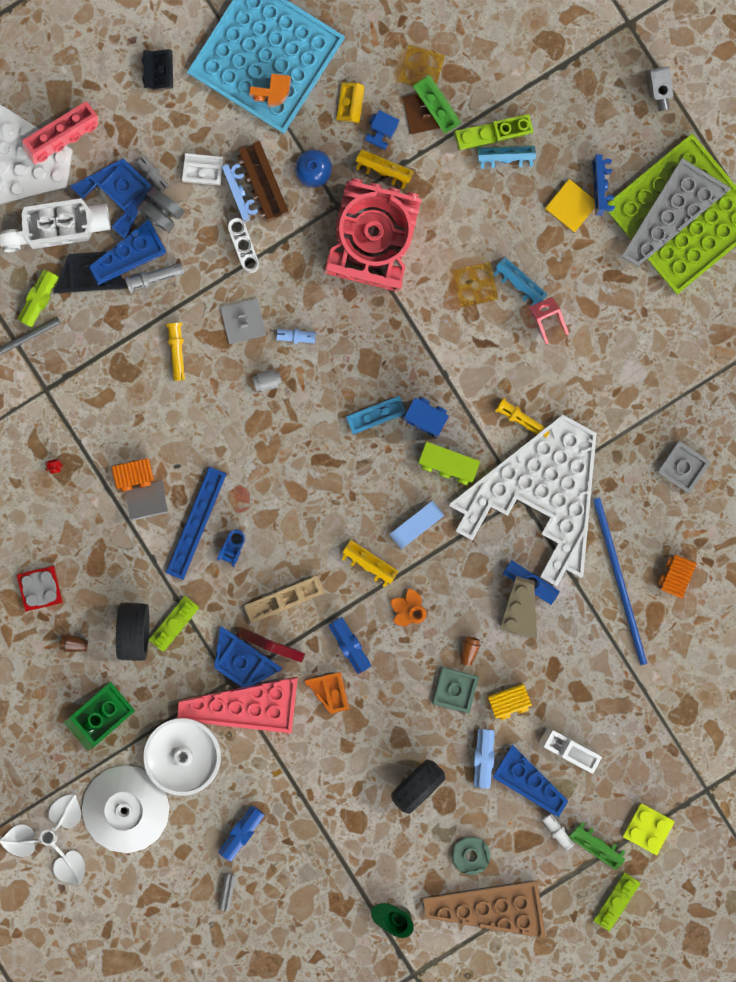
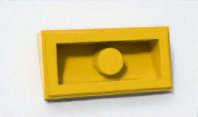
[336,82,365,123]

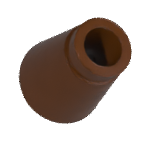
[59,634,88,652]

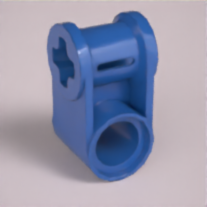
[217,529,246,567]

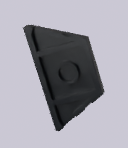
[53,251,128,294]

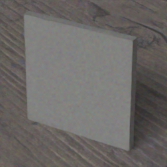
[220,298,267,345]
[126,481,168,521]

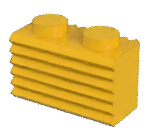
[487,683,532,721]

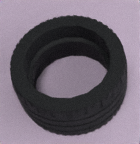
[116,602,150,661]

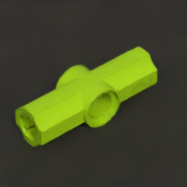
[17,269,59,328]

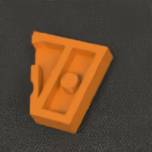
[304,672,350,714]

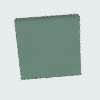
[432,667,479,714]

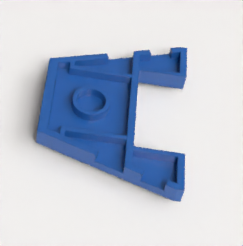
[70,158,151,239]

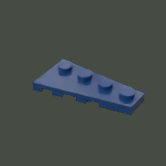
[493,744,568,817]

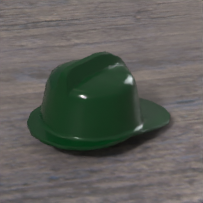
[371,903,414,938]

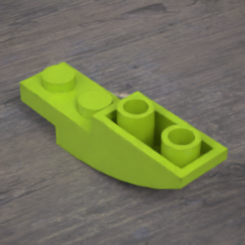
[454,114,534,151]

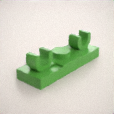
[413,75,461,134]
[569,822,625,870]

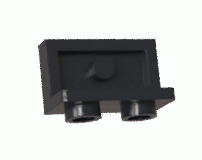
[142,49,173,91]

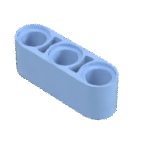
[389,501,445,549]

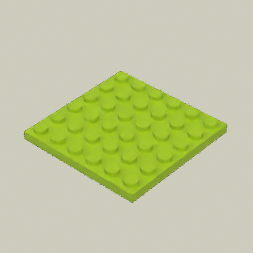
[607,133,736,295]

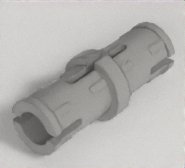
[136,156,169,192]

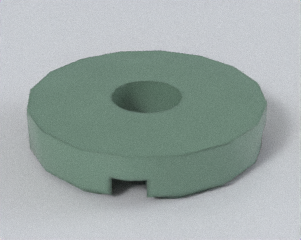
[452,836,490,875]

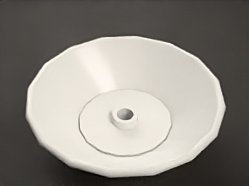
[82,765,170,853]

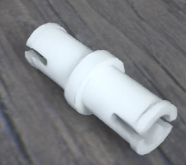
[542,813,575,851]

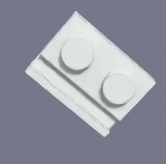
[182,153,224,186]

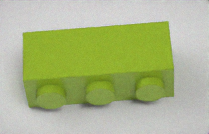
[418,442,480,485]

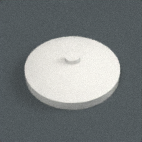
[144,718,221,796]

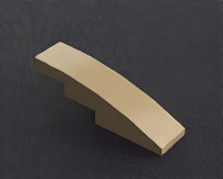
[244,575,325,623]

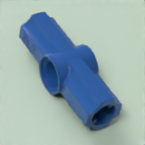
[503,560,560,605]
[328,617,371,674]
[218,805,265,862]

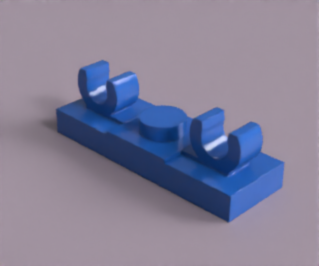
[592,154,615,216]

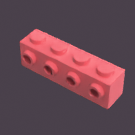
[22,101,98,165]

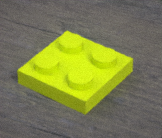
[622,803,675,855]

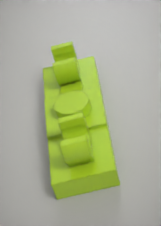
[149,596,200,652]
[593,872,641,932]

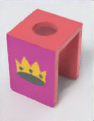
[529,297,569,344]

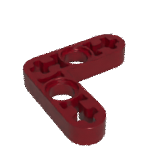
[236,627,305,663]

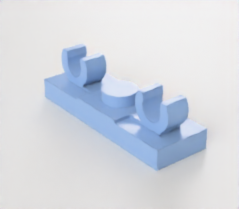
[222,164,258,222]

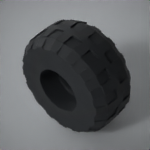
[391,759,446,814]

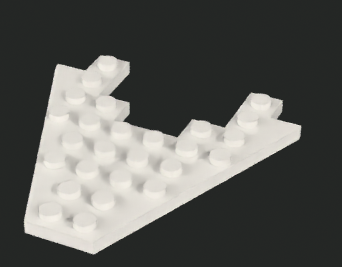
[0,105,73,205]
[449,415,597,586]

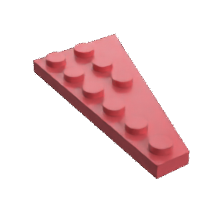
[177,676,298,733]

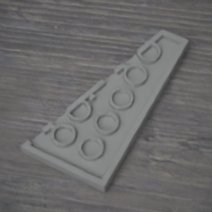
[622,158,731,267]

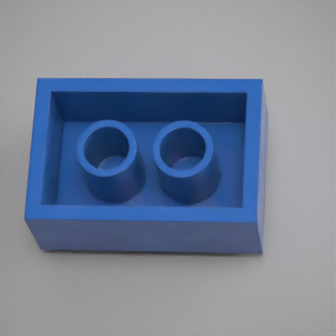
[403,396,449,439]

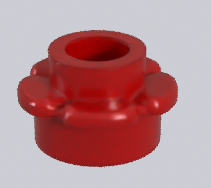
[45,459,63,474]

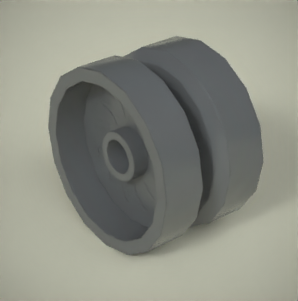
[136,186,185,233]

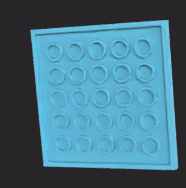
[187,0,345,134]

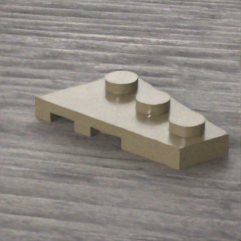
[500,576,537,639]

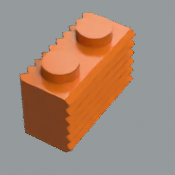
[111,458,155,492]
[658,554,697,598]

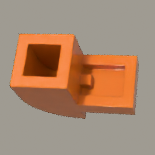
[250,74,291,107]

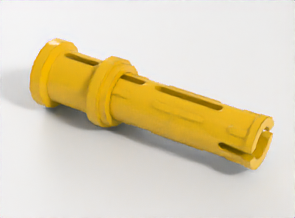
[165,322,185,381]
[495,397,550,438]

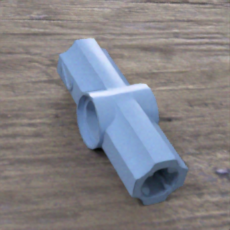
[473,729,495,788]

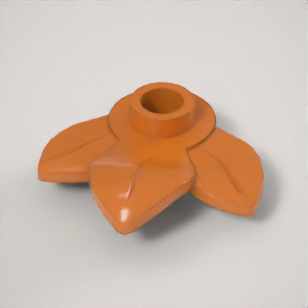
[391,589,426,626]

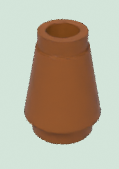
[461,636,481,666]

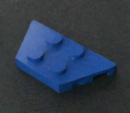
[214,626,282,687]

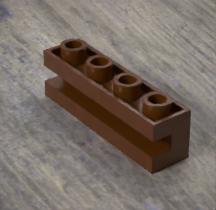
[237,140,289,222]

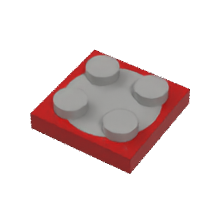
[17,566,63,612]

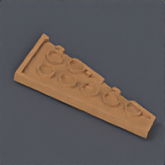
[423,880,546,939]

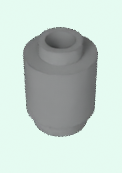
[253,369,282,392]

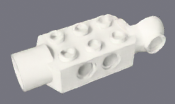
[0,198,111,252]

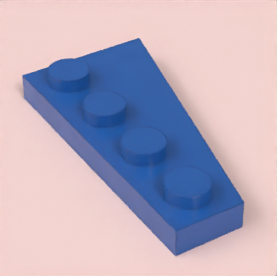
[89,220,166,285]

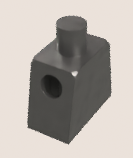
[645,66,673,111]

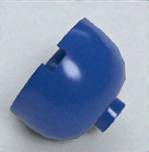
[294,149,332,188]

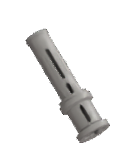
[125,262,184,293]

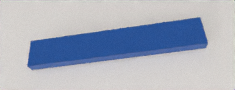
[166,466,227,580]

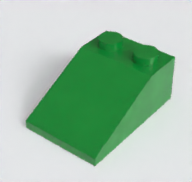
[63,682,135,751]

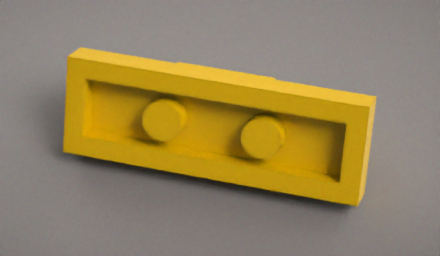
[356,149,414,189]
[342,540,399,587]

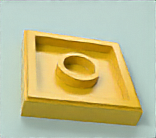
[545,179,595,233]

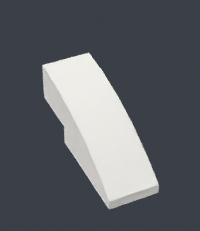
[538,727,602,774]

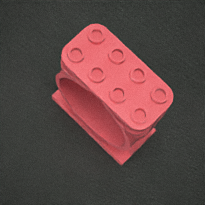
[323,178,422,292]

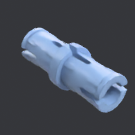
[277,329,316,344]

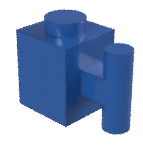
[365,110,400,150]

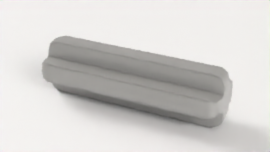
[219,873,236,911]

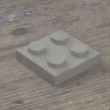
[657,441,711,494]

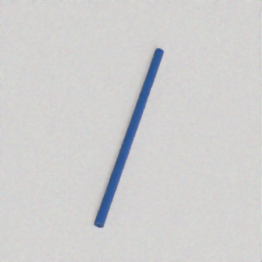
[593,498,648,665]

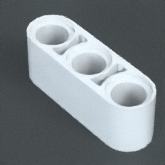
[228,218,259,273]

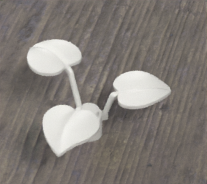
[0,794,85,885]

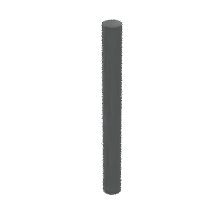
[0,317,61,355]

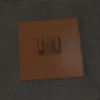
[403,89,440,135]

